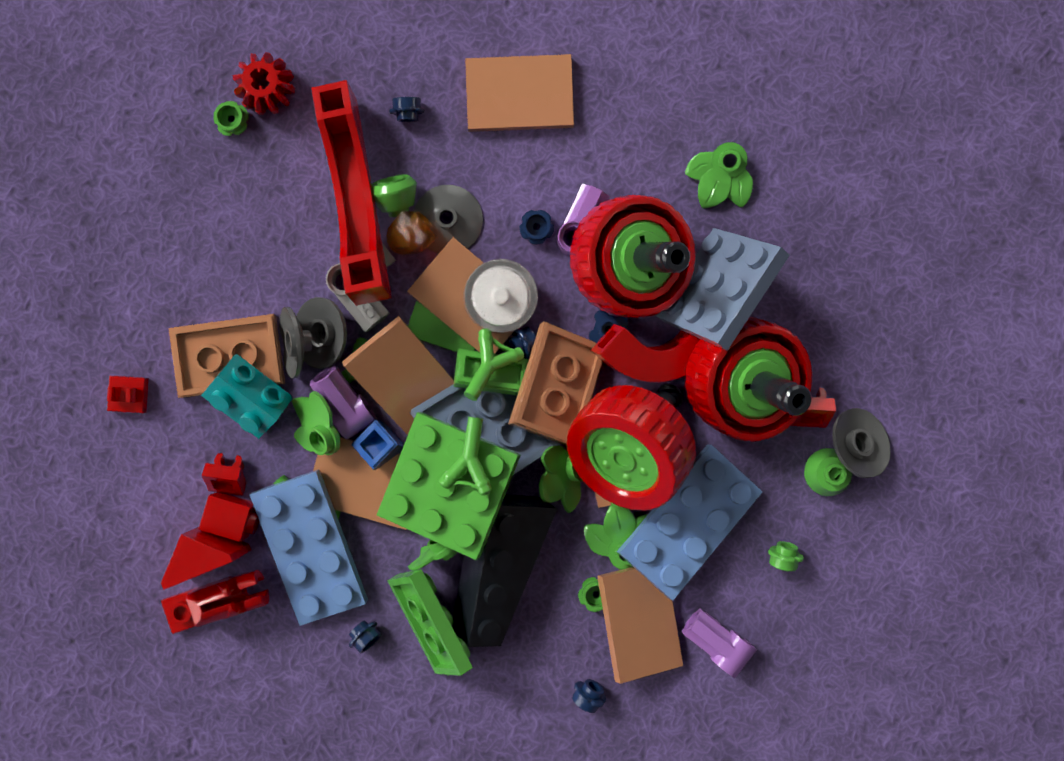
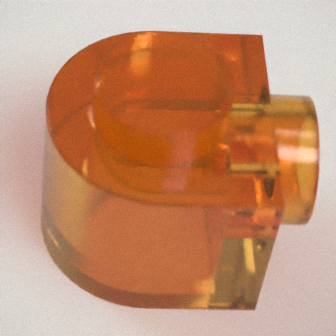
[386,211,437,255]

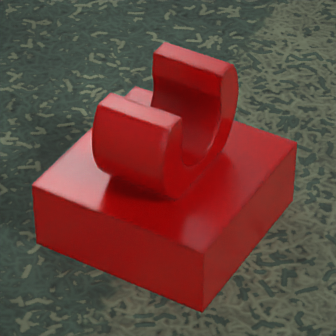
[107,376,149,413]
[791,388,836,428]
[202,453,246,496]

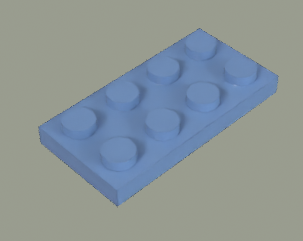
[617,445,762,601]
[250,469,368,626]

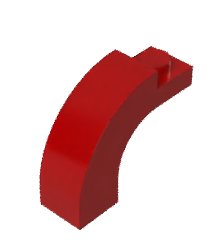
[591,324,700,382]

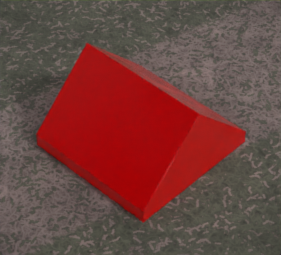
[161,527,251,590]

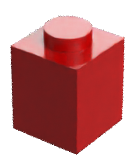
[198,492,260,542]

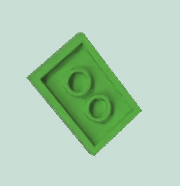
[387,569,473,676]

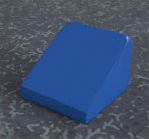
[351,419,404,470]

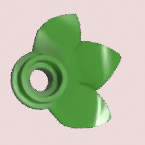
[685,142,753,208]
[291,391,340,455]
[539,445,583,513]
[584,503,648,570]
[408,540,457,571]

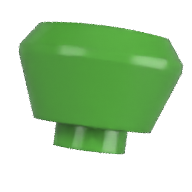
[372,174,417,217]
[804,448,853,496]

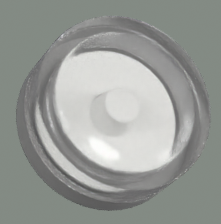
[463,259,538,333]

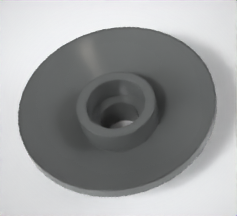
[413,185,483,254]
[297,297,347,369]
[280,307,312,379]
[832,408,891,478]

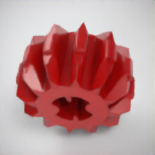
[232,52,295,115]

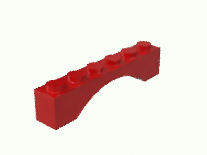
[311,80,392,306]

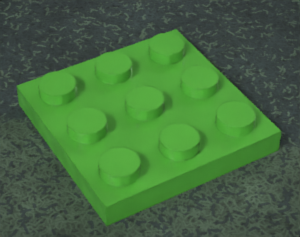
[377,412,521,560]

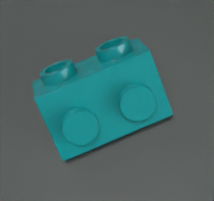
[201,354,292,439]

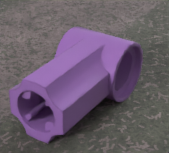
[557,184,610,256]
[310,365,377,440]
[682,608,757,678]

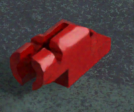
[161,570,269,634]

